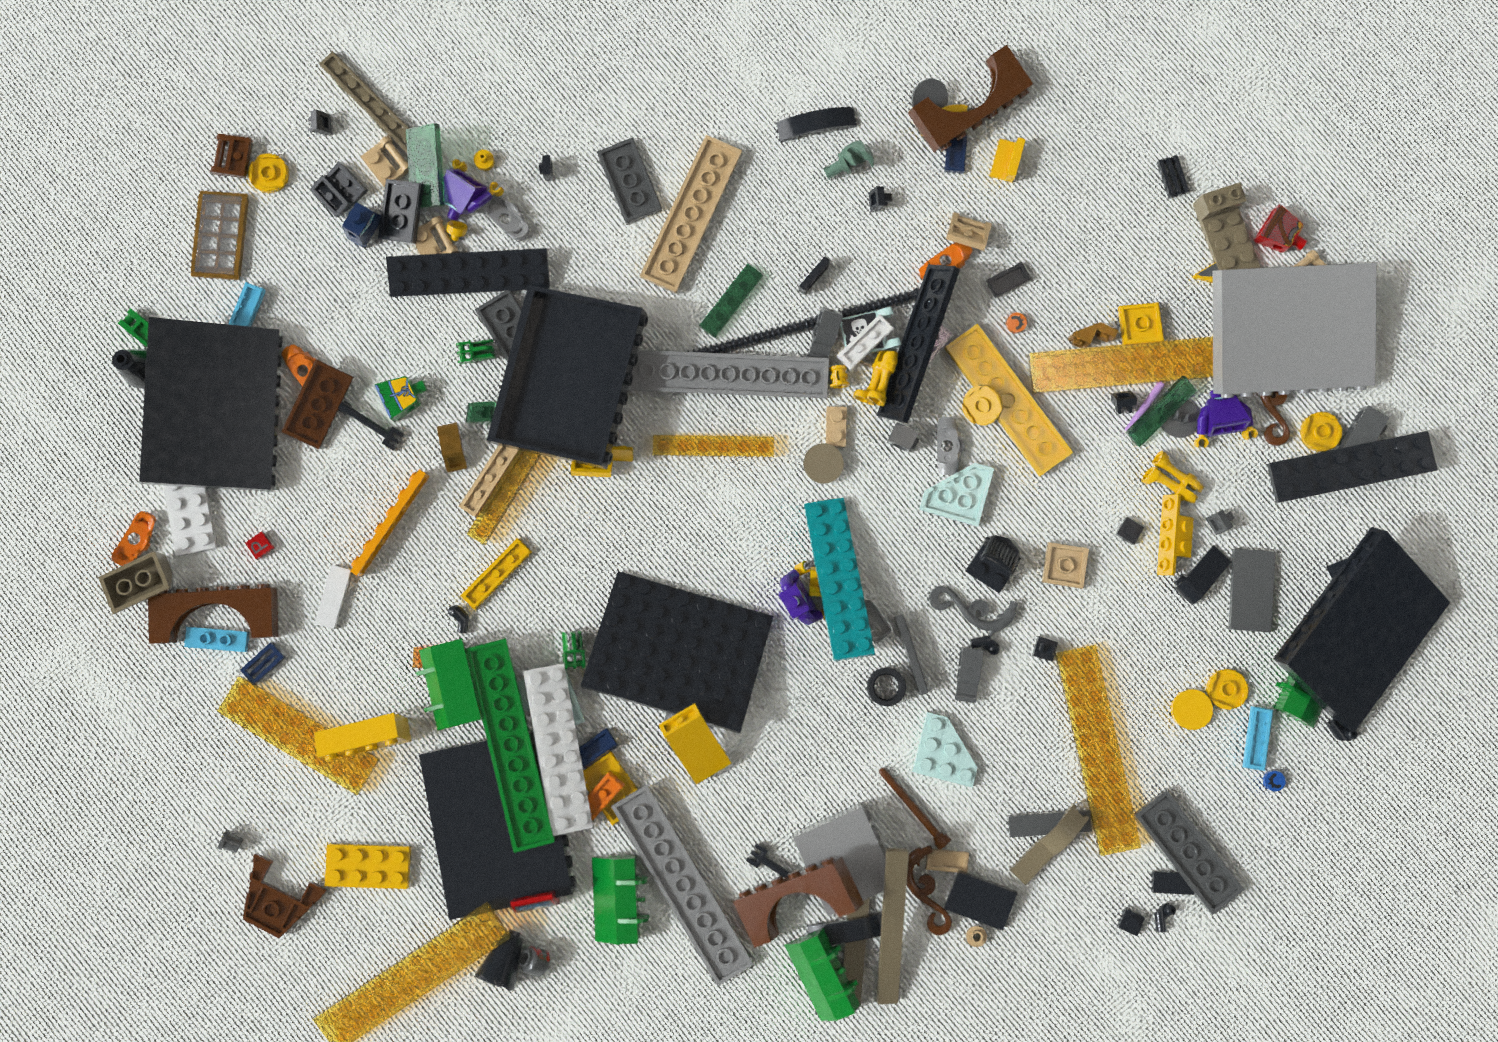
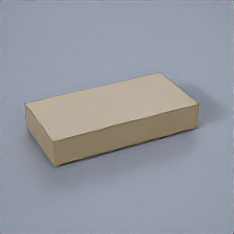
[925,848,969,873]

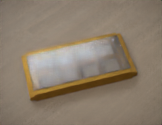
[190,191,249,280]

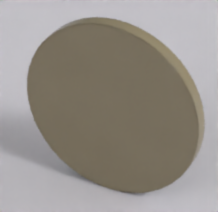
[803,443,844,484]

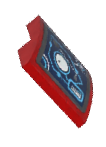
[510,891,560,913]

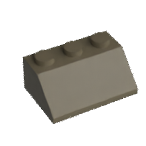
[98,551,173,615]

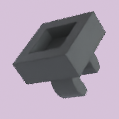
[1205,509,1235,535]

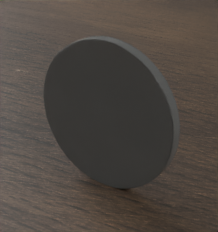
[911,78,948,108]
[1159,398,1199,438]

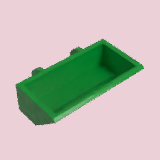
[416,638,482,730]
[1273,676,1322,728]
[592,855,649,945]
[784,928,860,1021]

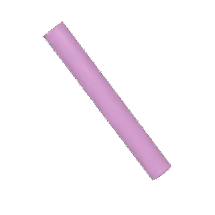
[1124,381,1165,434]

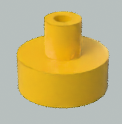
[474,149,495,171]
[446,220,468,241]

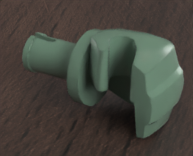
[823,140,874,180]

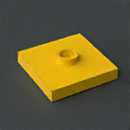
[1118,302,1164,346]

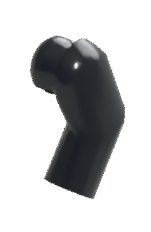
[448,605,469,633]
[970,636,1000,655]
[1154,903,1176,933]

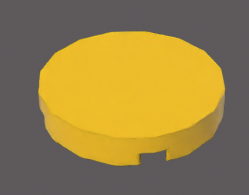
[248,153,289,194]
[962,385,1003,425]
[1300,412,1343,452]
[1206,669,1249,710]
[1171,689,1213,730]

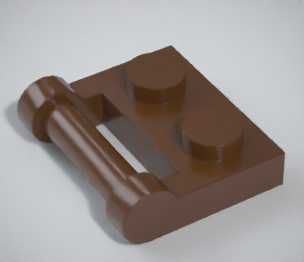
[210,134,253,179]

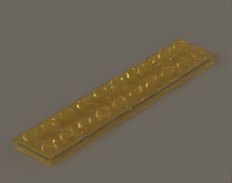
[1028,337,1213,394]
[1055,645,1141,856]
[312,902,511,1042]

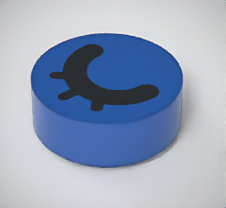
[1263,770,1286,792]

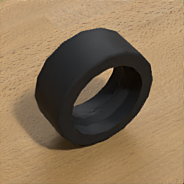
[866,667,906,707]

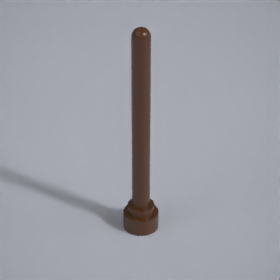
[879,767,952,850]

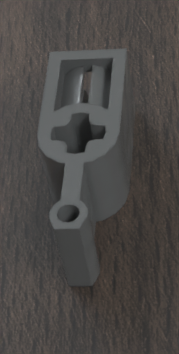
[807,306,843,358]
[955,647,984,703]

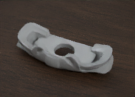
[481,195,530,242]
[937,417,965,475]

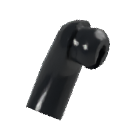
[1326,719,1358,741]

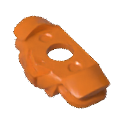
[919,243,972,279]
[281,344,316,387]
[111,511,156,566]

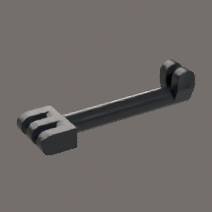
[338,401,405,451]
[746,843,808,895]

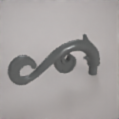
[929,586,1018,637]

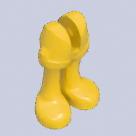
[853,350,898,406]
[1141,450,1204,504]

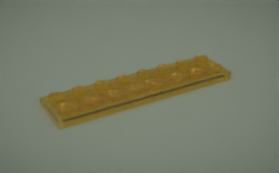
[217,676,380,795]

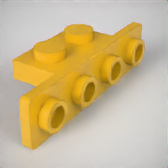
[570,446,633,477]
[1157,494,1194,576]

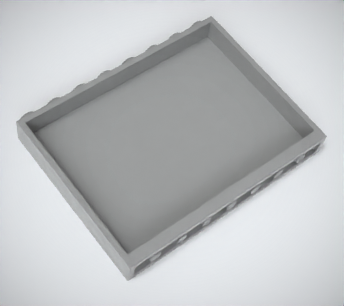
[1213,263,1377,398]

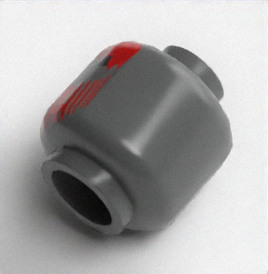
[519,946,551,977]

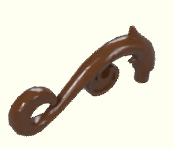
[1259,391,1290,446]
[907,845,952,936]

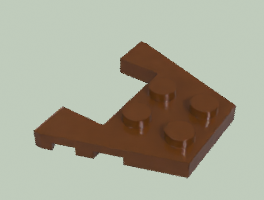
[242,853,328,938]

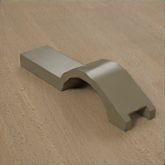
[1009,803,1089,885]

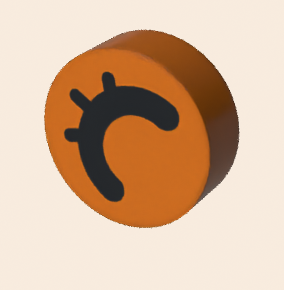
[1006,312,1027,334]

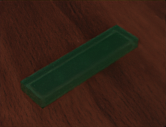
[699,263,763,338]
[1125,376,1197,447]

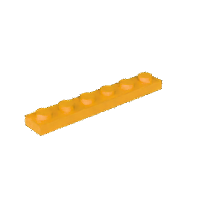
[350,469,430,577]

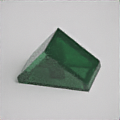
[465,401,496,426]

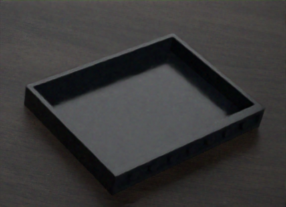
[487,285,648,470]
[139,317,283,492]
[1273,527,1450,732]
[419,731,577,920]

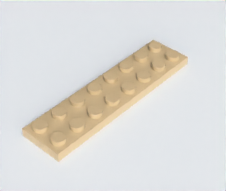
[640,135,742,294]

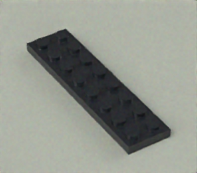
[386,248,550,297]
[876,264,960,424]
[1267,431,1438,503]

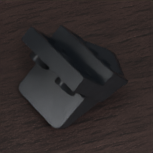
[965,535,1021,593]

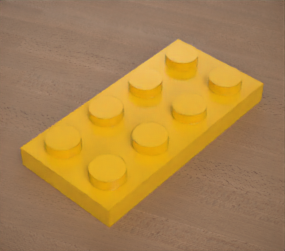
[324,843,411,889]

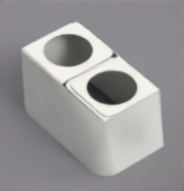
[865,599,892,645]

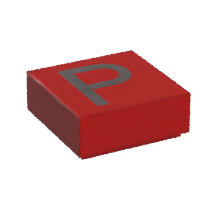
[245,531,275,560]

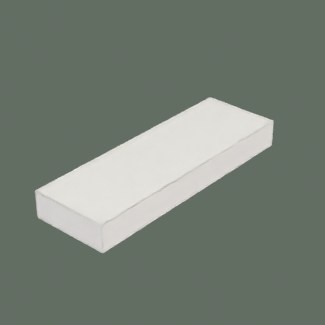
[836,314,894,371]
[314,565,352,629]

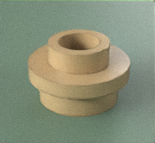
[966,926,987,947]

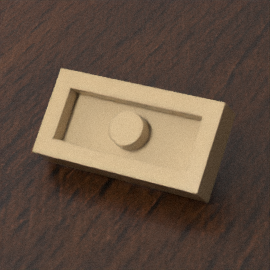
[825,406,847,448]

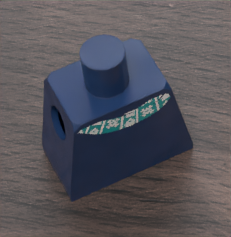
[342,202,381,249]

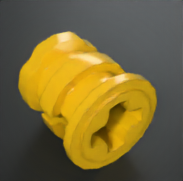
[829,365,850,389]

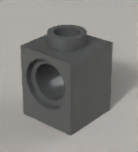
[886,422,920,453]

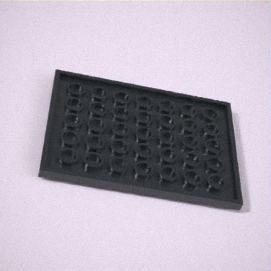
[580,571,774,734]

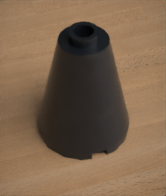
[112,349,147,389]
[474,929,523,992]

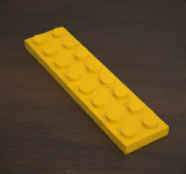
[944,324,1073,477]

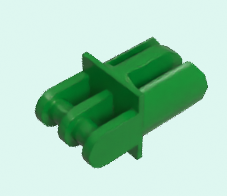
[456,339,496,364]
[561,631,586,670]

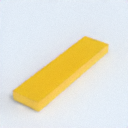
[460,538,532,610]

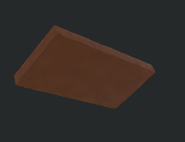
[281,359,354,449]

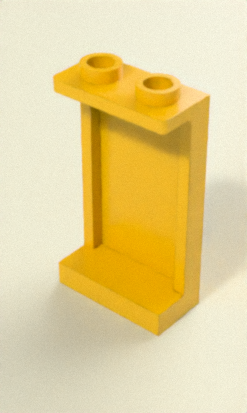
[659,703,731,784]

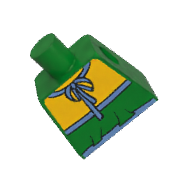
[375,376,428,422]

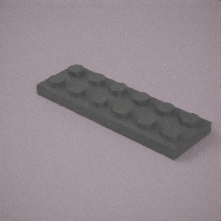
[1133,789,1245,915]

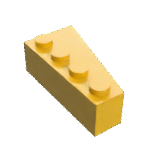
[314,713,412,761]

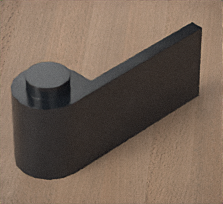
[1174,545,1231,605]

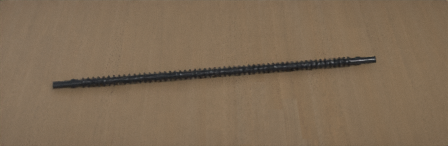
[687,288,919,353]

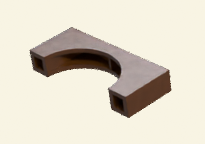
[908,45,1033,153]
[148,584,279,644]
[733,856,864,948]

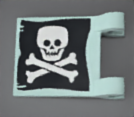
[840,307,901,354]

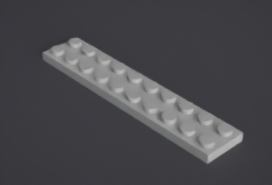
[628,350,829,399]
[611,784,753,986]

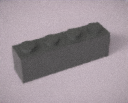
[1337,405,1389,449]

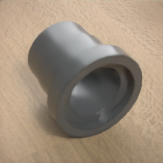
[217,829,243,853]

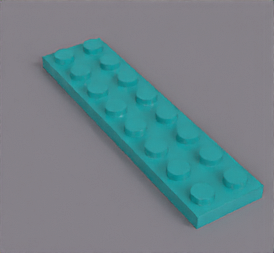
[804,497,875,662]

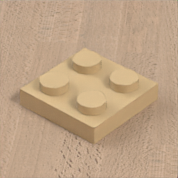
[1041,542,1089,589]

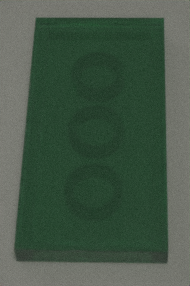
[406,123,445,209]

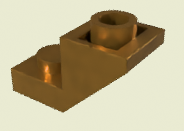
[1068,322,1118,348]
[437,422,467,473]

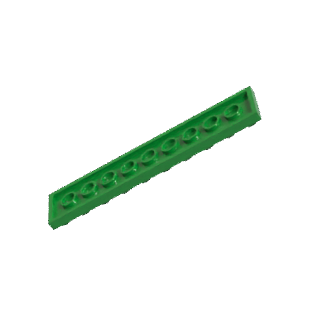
[465,638,556,853]

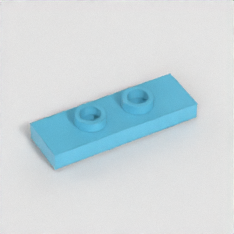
[228,282,266,327]
[184,627,250,652]
[1242,706,1273,771]

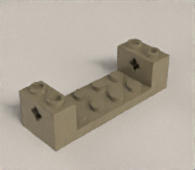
[1192,182,1261,270]

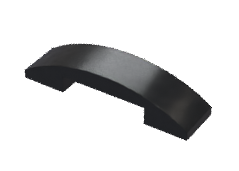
[776,107,857,143]
[807,912,882,945]

